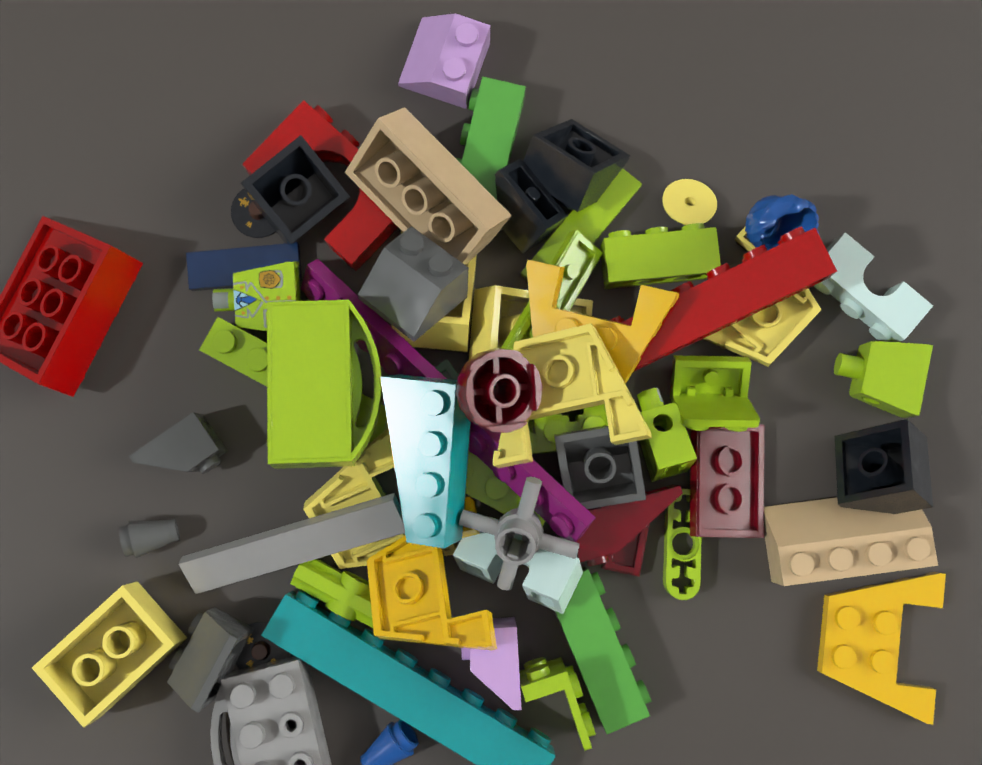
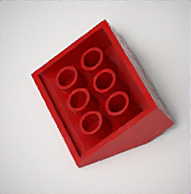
[0,216,143,397]

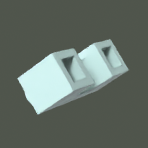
[814,232,933,342]
[453,517,583,614]

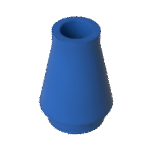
[360,719,419,765]

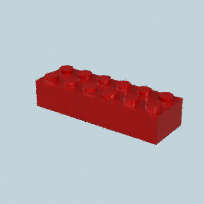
[610,226,837,372]

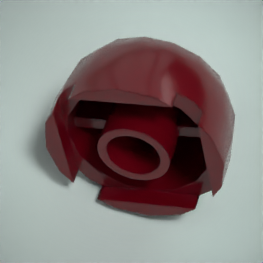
[456,348,543,433]

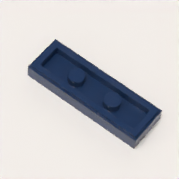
[186,242,302,291]

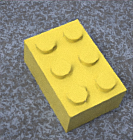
[32,581,187,728]

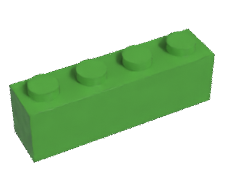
[456,76,526,200]
[555,566,652,734]

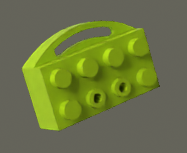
[267,300,382,469]

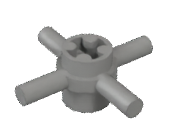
[459,477,580,590]

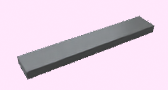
[178,493,405,594]

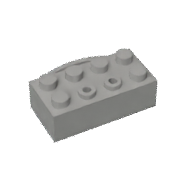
[210,656,332,765]

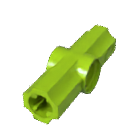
[290,559,373,628]

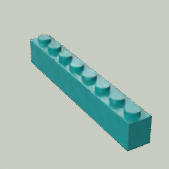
[261,590,556,765]

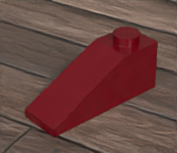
[576,484,683,566]

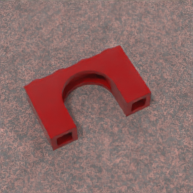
[242,100,398,271]

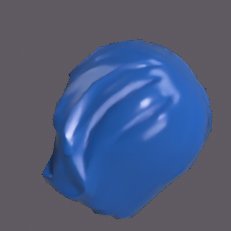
[745,194,819,250]

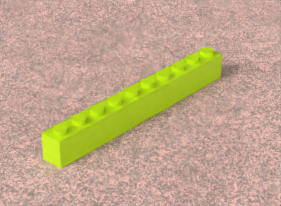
[199,317,545,527]

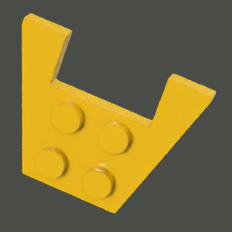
[526,259,679,384]
[367,496,497,651]
[817,572,946,725]

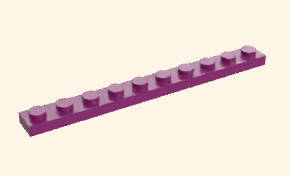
[301,259,596,542]

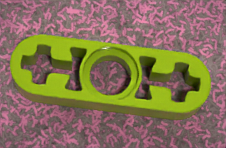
[663,489,702,600]

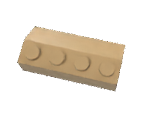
[345,107,512,265]
[764,497,938,586]

